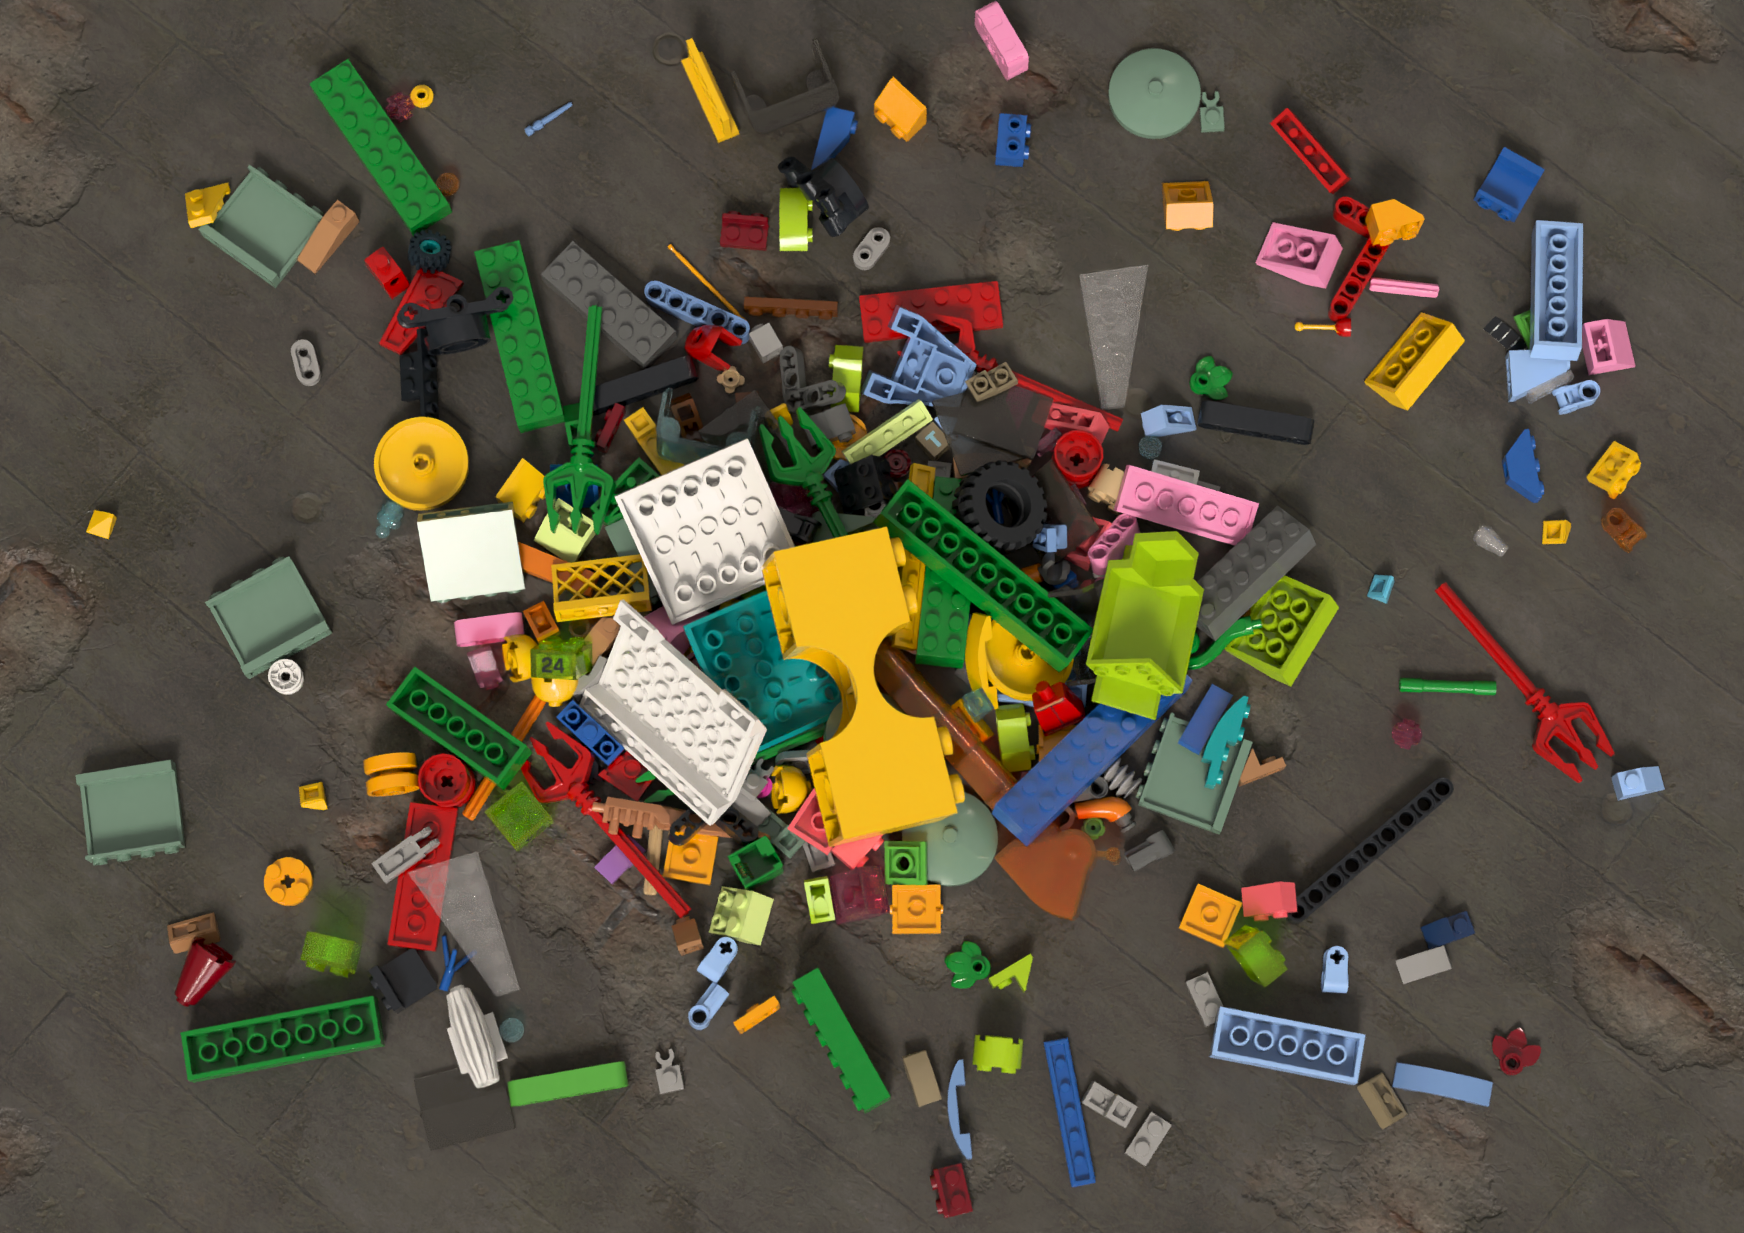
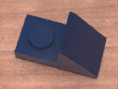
[1420,911,1475,950]

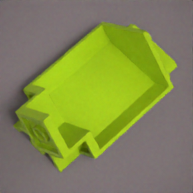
[1086,531,1204,720]

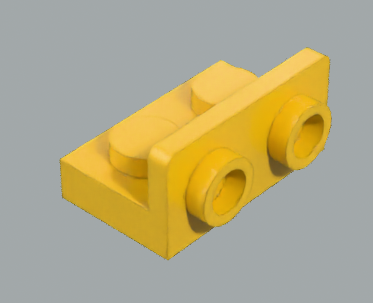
[1587,441,1641,499]

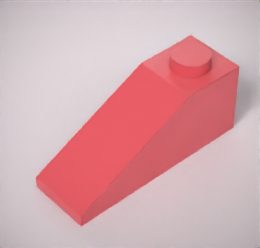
[1031,400,1109,445]

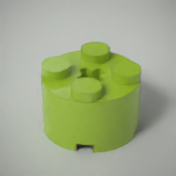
[972,1035,1023,1074]

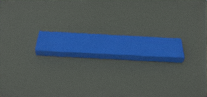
[1044,1038,1096,1187]

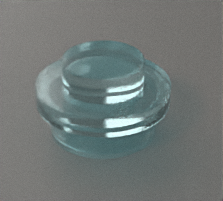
[1138,436,1162,459]
[500,1018,524,1043]

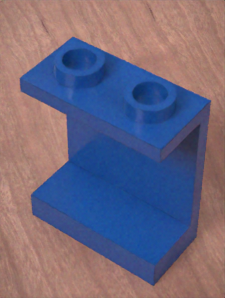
[1474,147,1545,222]

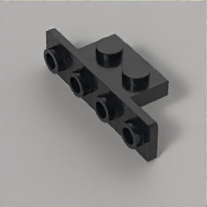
[399,328,439,420]

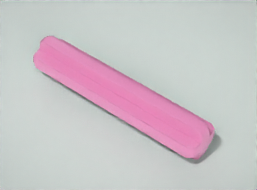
[1369,277,1439,298]

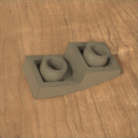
[965,362,1018,402]
[902,1049,941,1107]

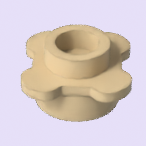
[717,366,745,394]

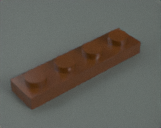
[744,297,838,320]

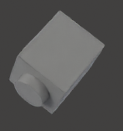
[749,323,783,363]

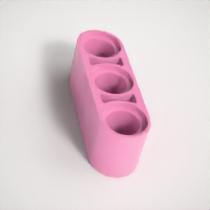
[1088,513,1140,576]
[454,612,525,647]

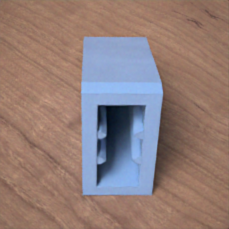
[1505,350,1570,402]

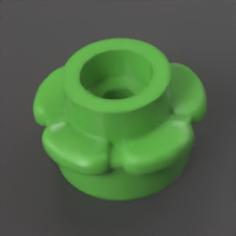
[1081,818,1105,840]

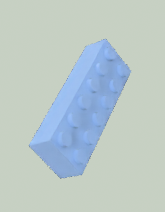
[1530,220,1583,361]
[1209,1007,1365,1085]

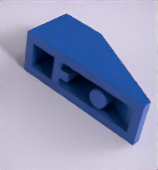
[811,106,858,170]

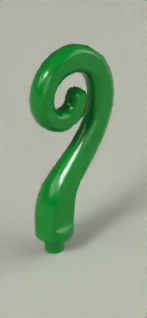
[1187,616,1262,670]

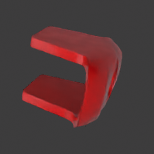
[685,325,743,371]

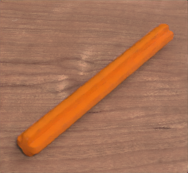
[462,695,546,821]

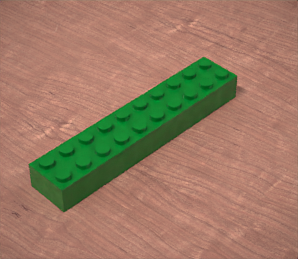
[873,479,1093,672]

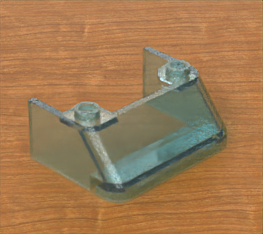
[656,388,760,464]

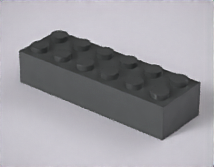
[541,241,677,370]
[1197,505,1316,641]

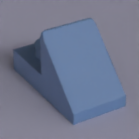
[1033,524,1067,552]

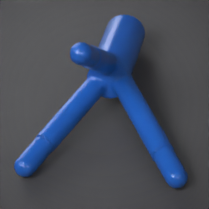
[986,489,1004,524]
[439,935,477,992]

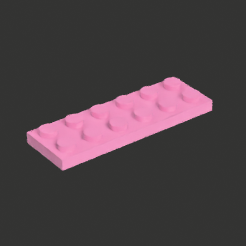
[1114,465,1259,546]

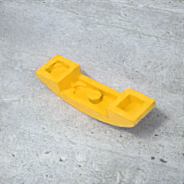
[624,407,684,475]
[965,612,998,710]

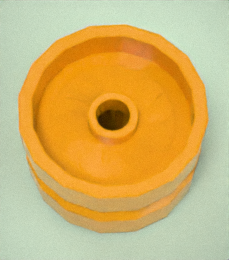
[363,752,419,797]

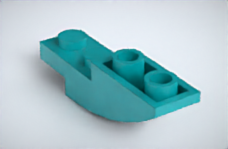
[1201,696,1251,789]

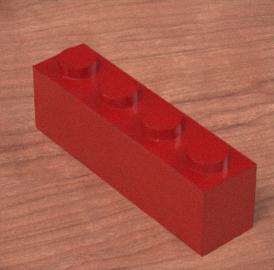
[1270,108,1351,194]

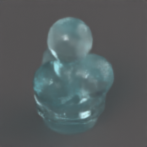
[376,500,404,538]

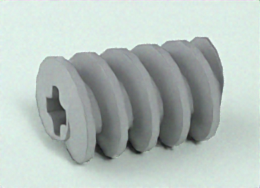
[1099,757,1142,800]

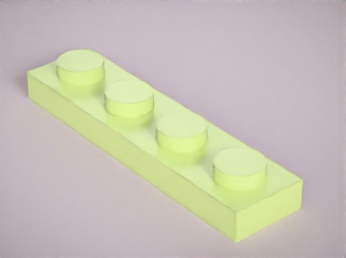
[842,399,933,464]

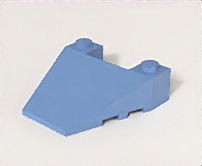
[861,305,977,408]

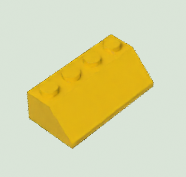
[1364,312,1465,411]

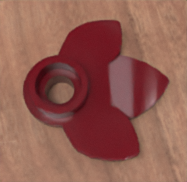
[1492,1028,1541,1076]

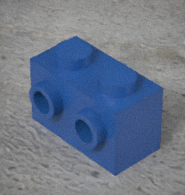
[995,113,1031,167]

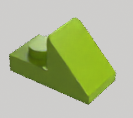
[804,876,835,924]
[988,954,1033,993]

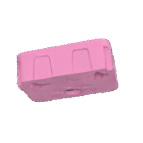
[975,1,1029,80]

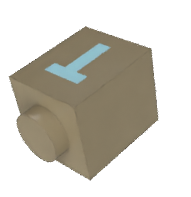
[915,422,952,461]

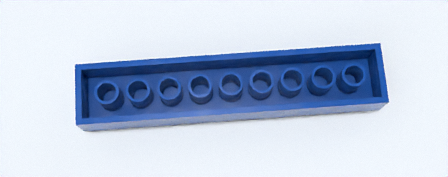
[992,674,1193,847]

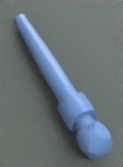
[525,102,572,136]

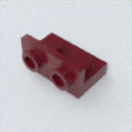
[720,211,769,251]
[929,1163,973,1219]

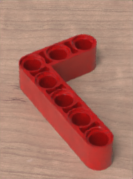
[1328,197,1391,322]

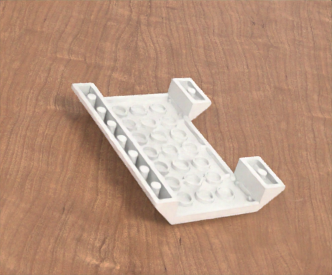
[579,599,767,826]

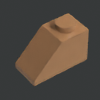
[672,916,704,956]

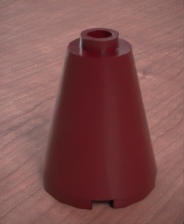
[174,937,236,1007]

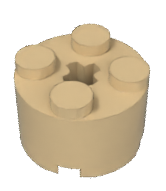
[1088,464,1124,516]

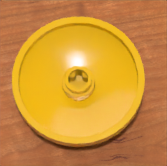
[374,417,469,511]
[985,620,1074,701]

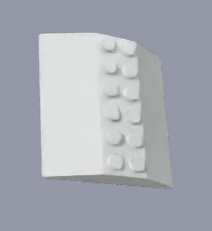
[614,438,795,625]

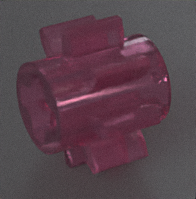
[385,92,415,123]
[1392,718,1422,750]

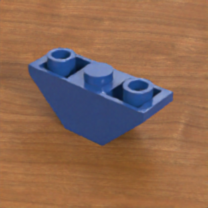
[1502,429,1544,503]
[556,700,625,766]

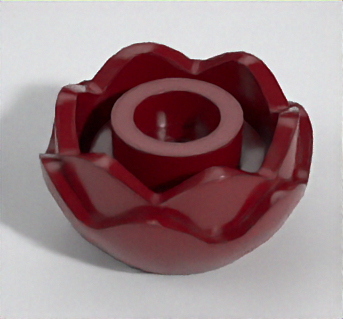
[883,449,911,478]

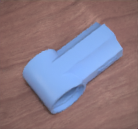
[688,982,730,1030]

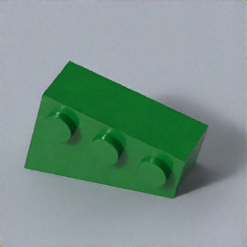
[590,457,659,526]

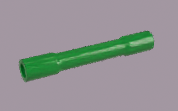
[1399,678,1496,695]

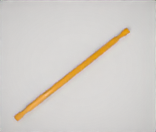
[668,244,747,321]

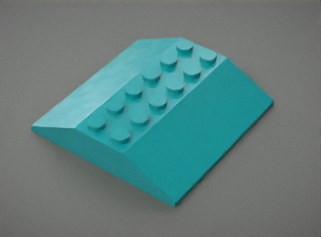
[683,590,842,753]

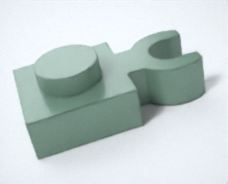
[1199,91,1225,133]

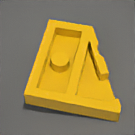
[185,183,231,228]

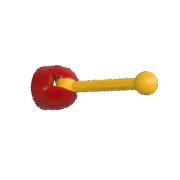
[1294,318,1351,337]

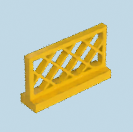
[681,38,739,143]
[551,554,652,622]

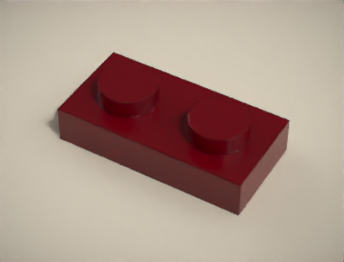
[595,403,626,454]

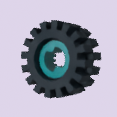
[408,230,451,273]

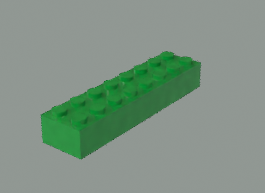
[309,59,452,237]
[474,240,565,433]
[915,476,970,669]
[181,996,385,1083]

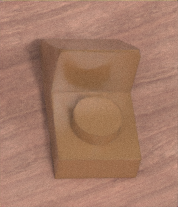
[1238,748,1286,787]

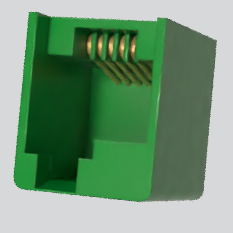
[728,836,784,891]

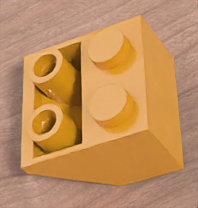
[1365,199,1425,246]

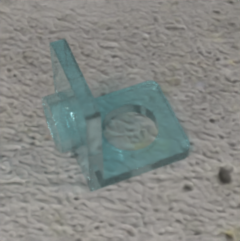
[962,688,994,723]

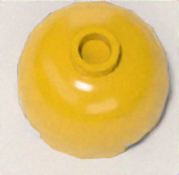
[502,634,544,683]
[531,667,579,707]
[771,765,811,814]

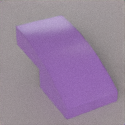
[594,834,646,885]

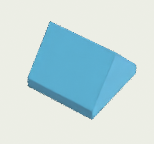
[1367,574,1394,604]

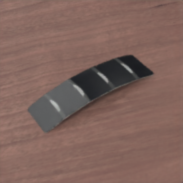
[1483,316,1529,351]

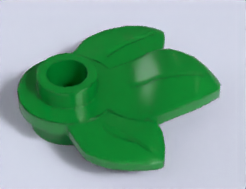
[1189,356,1233,400]
[944,941,991,989]

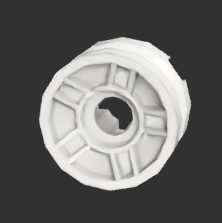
[268,659,304,695]

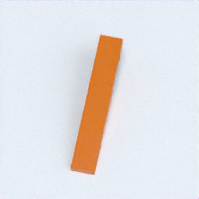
[518,542,600,597]

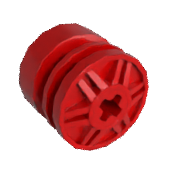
[1050,430,1103,489]
[418,753,476,808]

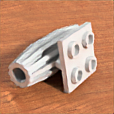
[447,985,508,1088]

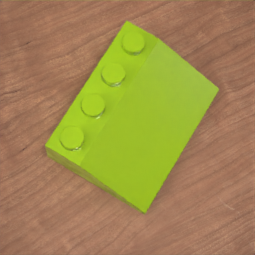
[1225,575,1339,687]

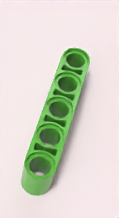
[507,1061,629,1107]

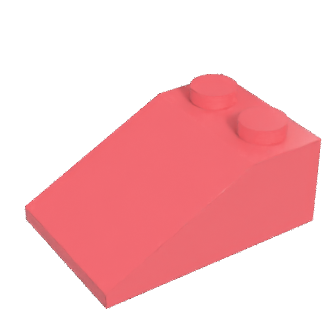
[787,788,834,855]

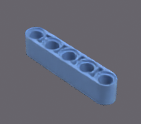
[644,281,750,344]

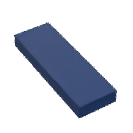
[1178,684,1233,755]

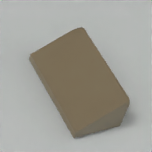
[1357,1072,1408,1129]

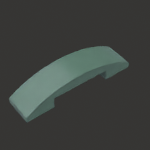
[758,803,806,859]

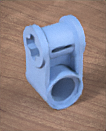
[1552,380,1600,415]
[696,937,738,984]
[1321,946,1348,993]

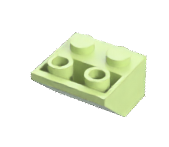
[534,498,595,563]
[709,886,774,945]

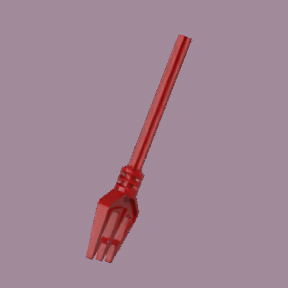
[897,311,1123,432]
[1435,582,1614,783]
[520,722,691,918]

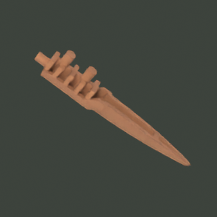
[592,797,771,840]

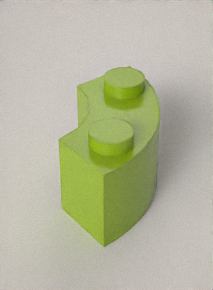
[779,188,813,251]
[827,345,863,412]
[995,703,1035,773]

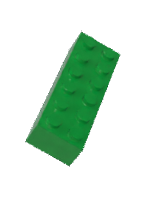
[386,667,532,791]
[791,968,891,1114]

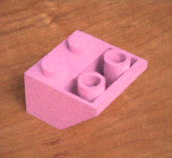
[1582,319,1635,375]

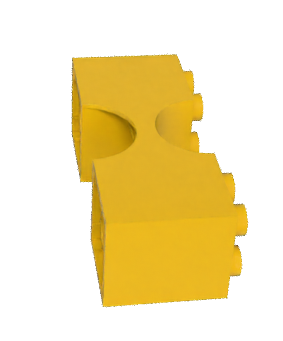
[761,527,965,847]

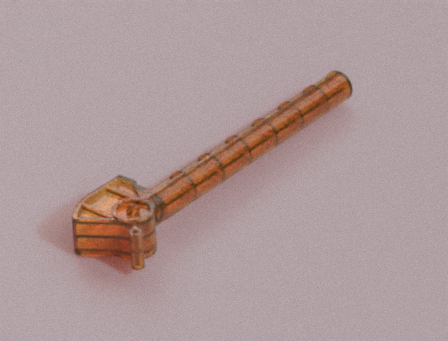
[874,637,1122,921]

